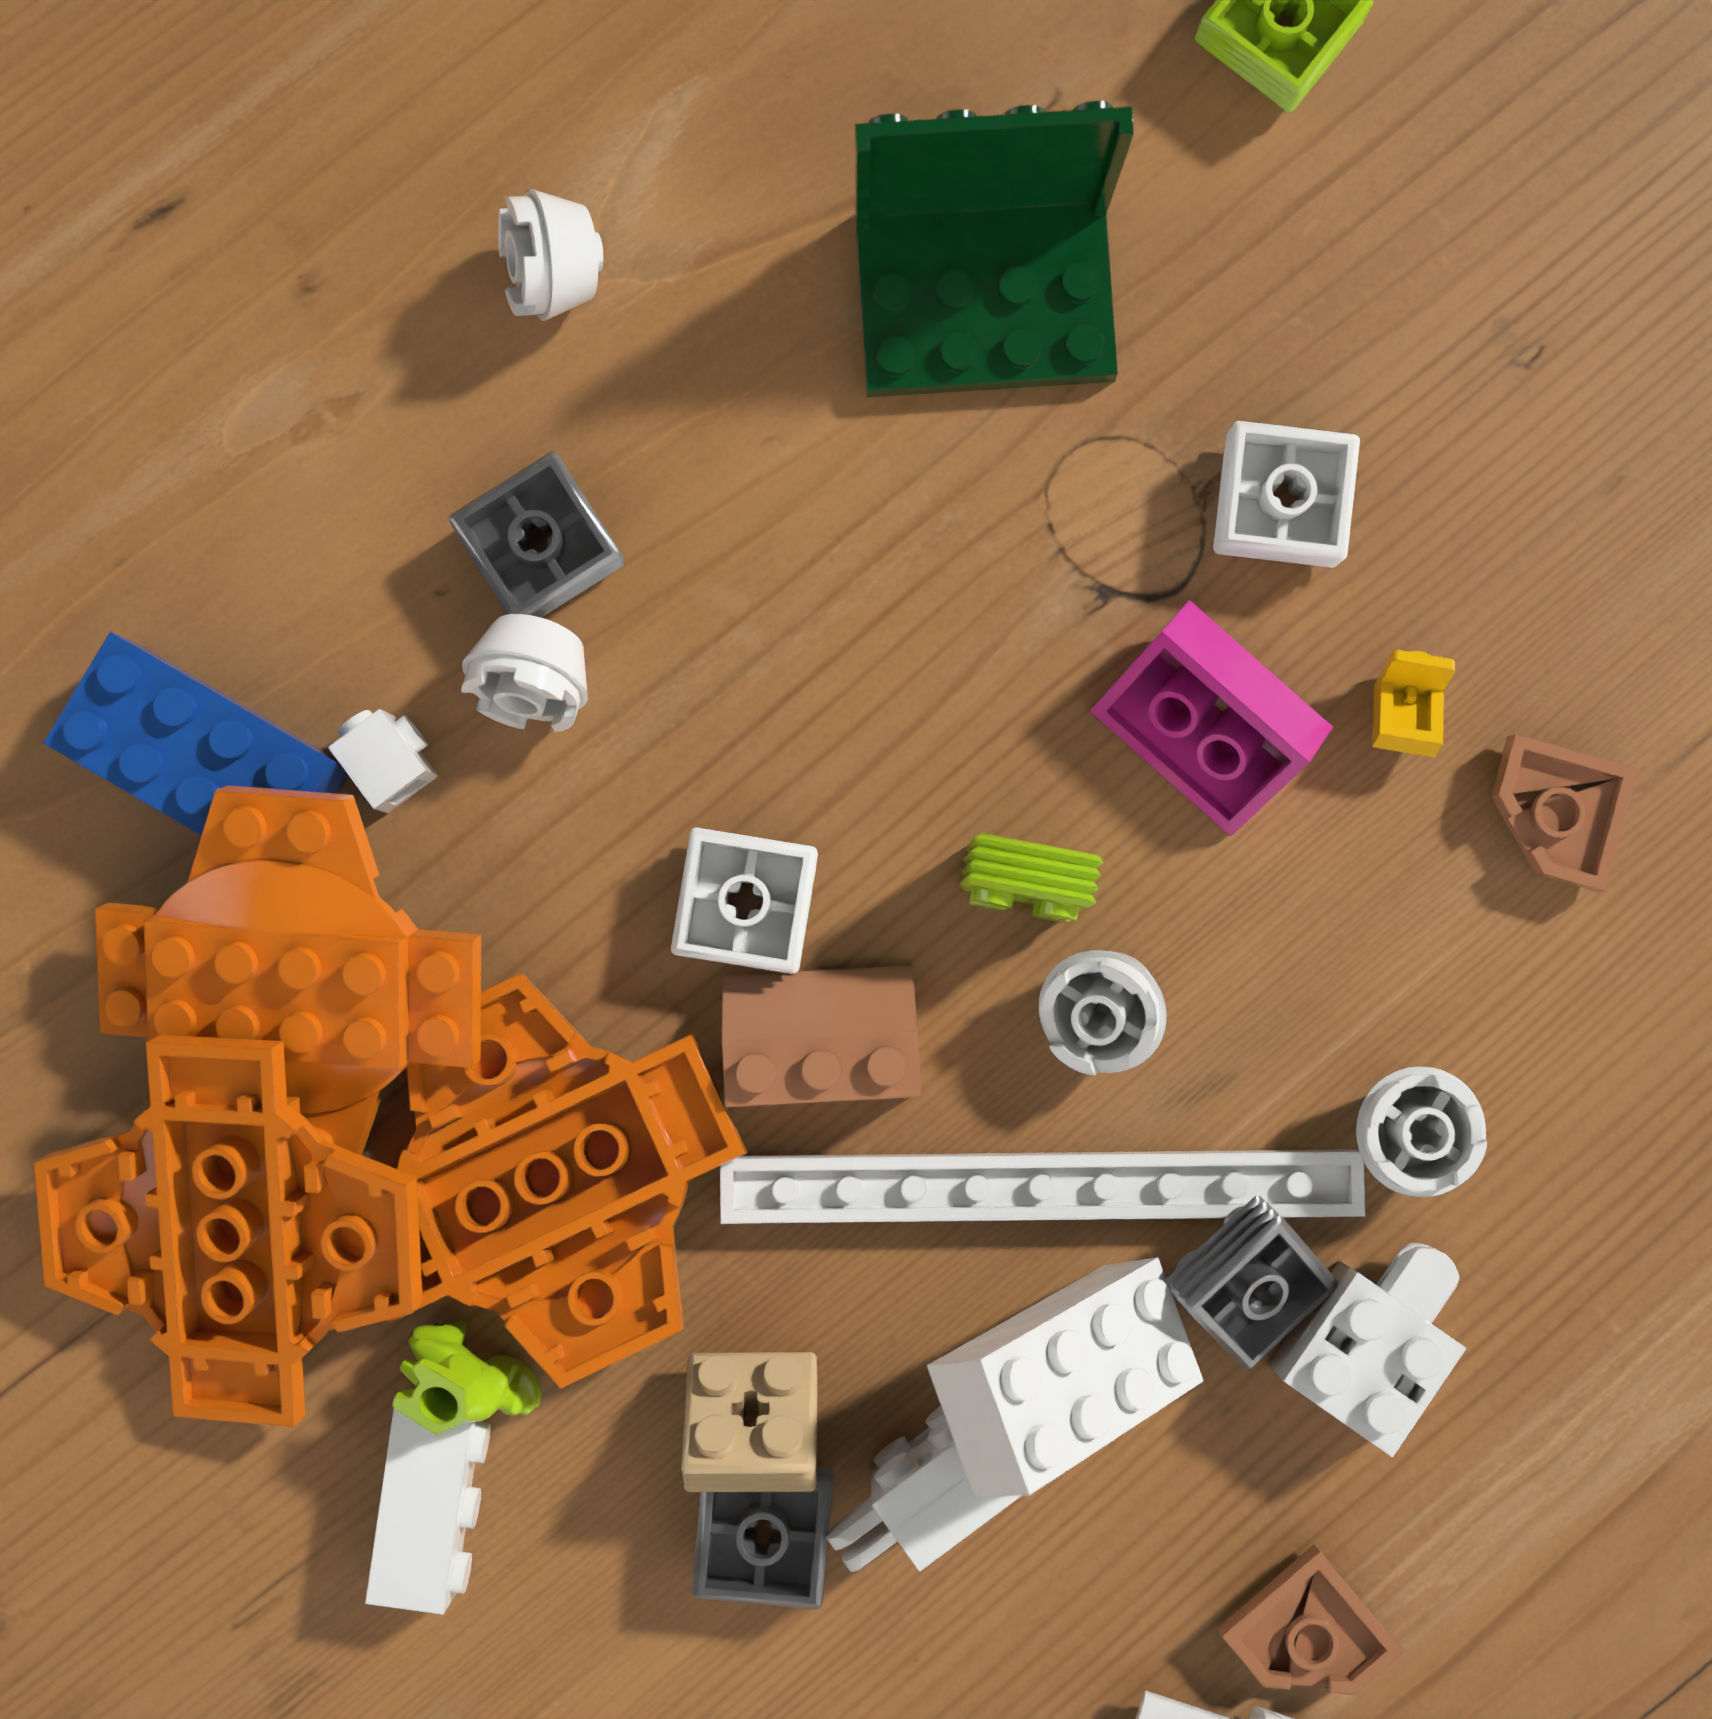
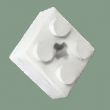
[1213,421,1360,568]
[671,828,818,974]

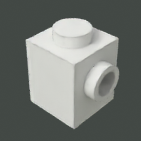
[328,709,439,813]

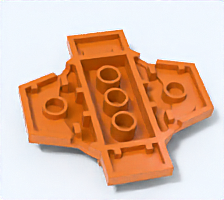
[95,785,481,1155]
[387,973,747,1388]
[34,1035,423,1427]

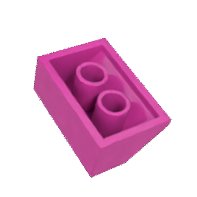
[1090,600,1333,836]

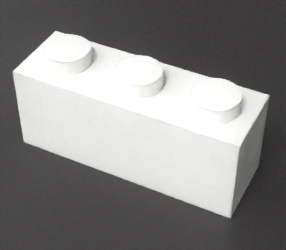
[365,1408,491,1615]

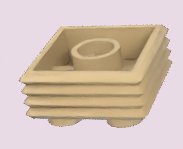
[681,1352,817,1492]

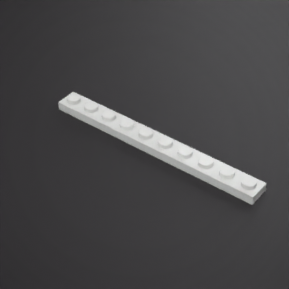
[720,1149,1365,1224]

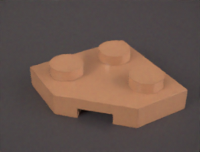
[1491,734,1638,892]
[1217,1544,1405,1695]

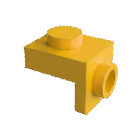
[1372,650,1455,758]

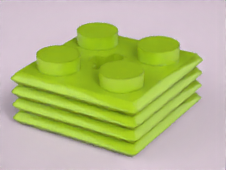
[1195,0,1373,112]
[958,833,1104,923]

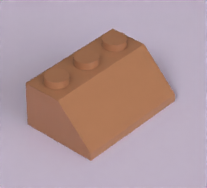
[722,965,921,1107]

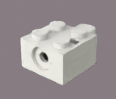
[1268,1243,1466,1458]
[826,1406,1022,1572]

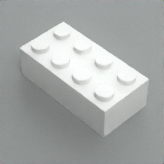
[927,1257,1204,1497]

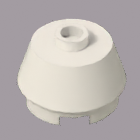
[498,189,604,321]
[461,614,588,732]
[1038,950,1167,1075]
[1356,1066,1487,1197]

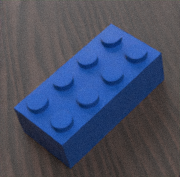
[43,632,348,836]

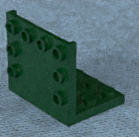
[855,101,1134,397]

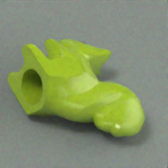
[392,1319,542,1435]

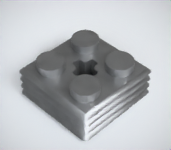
[449,451,625,618]
[1165,1195,1338,1370]
[691,1466,833,1609]

